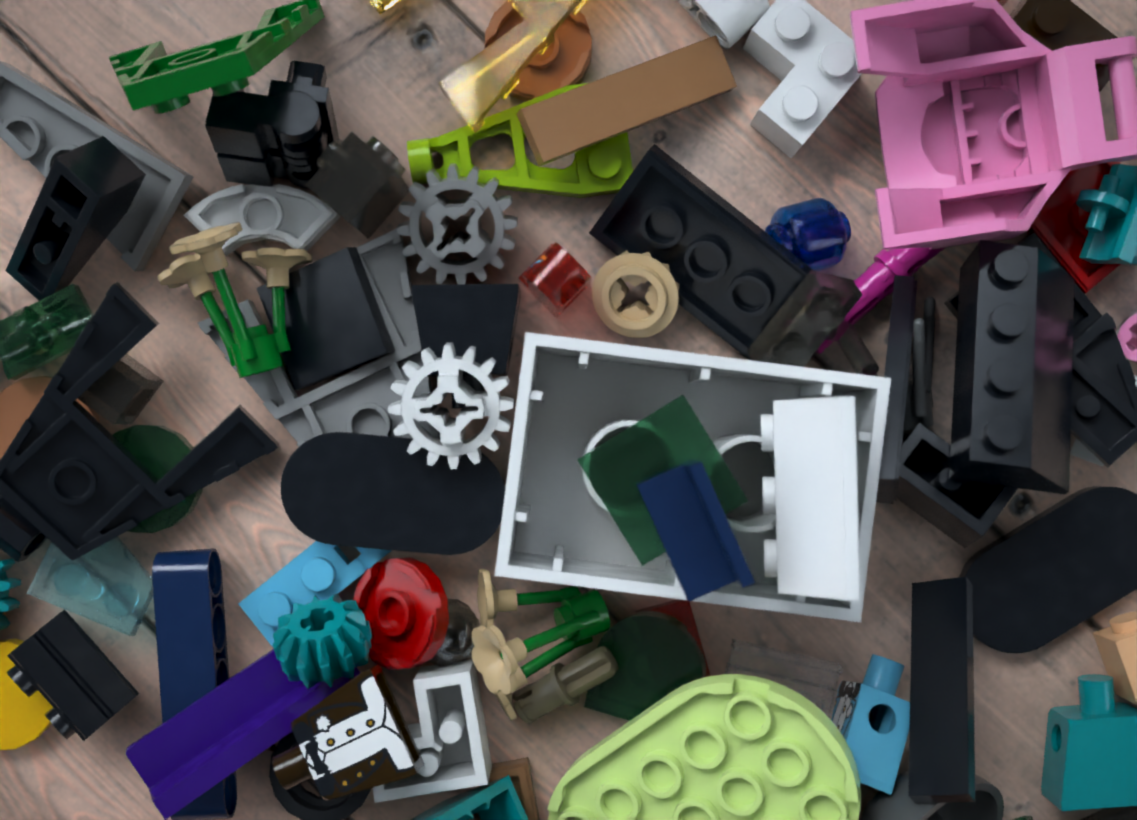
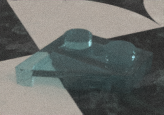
[26,536,153,636]

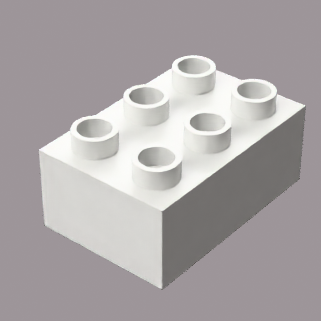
[494,332,891,622]

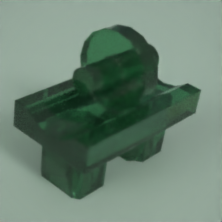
[0,284,94,380]

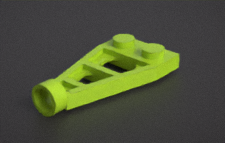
[407,83,633,198]

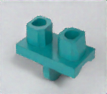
[1076,164,1137,266]

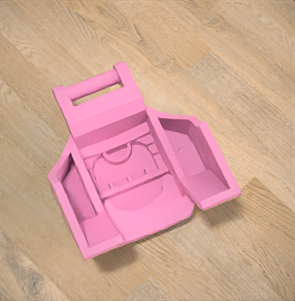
[850,0,1137,250]

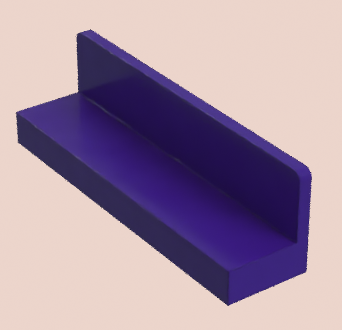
[126,649,360,820]

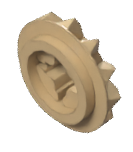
[592,250,680,338]

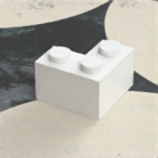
[743,0,862,158]
[372,659,492,803]

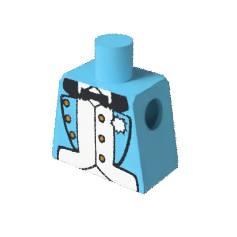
[827,654,910,795]

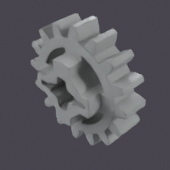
[396,163,518,284]

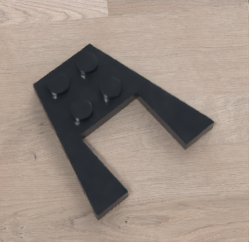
[0,282,279,561]

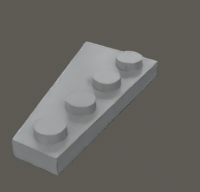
[0,61,194,271]

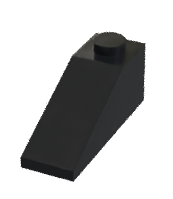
[6,136,146,308]

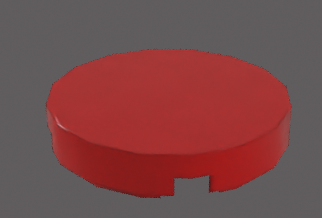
[353,557,449,670]

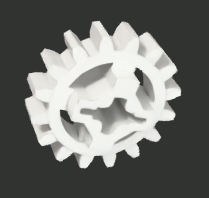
[388,342,514,469]

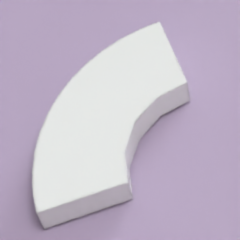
[184,184,341,256]

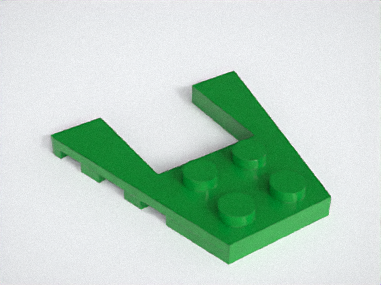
[109,0,325,114]

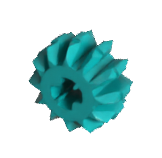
[273,594,373,689]

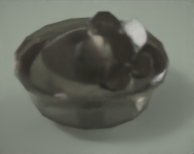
[429,599,480,667]

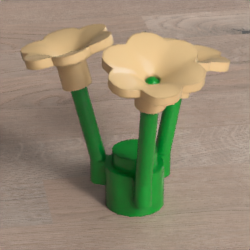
[157,222,312,378]
[471,569,610,721]

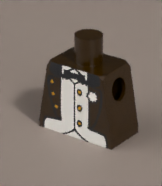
[272,664,424,800]

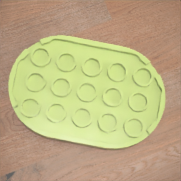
[547,674,861,820]

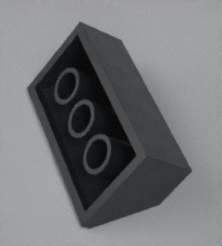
[949,240,1074,495]

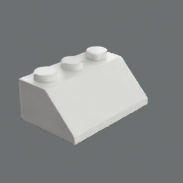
[761,396,860,601]

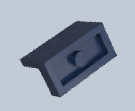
[636,459,755,602]

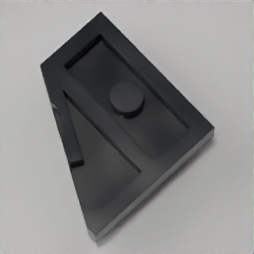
[1071,312,1137,468]

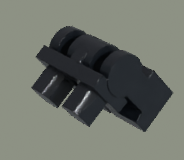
[205,61,340,188]

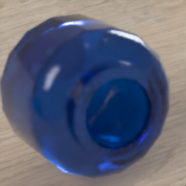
[765,198,851,272]

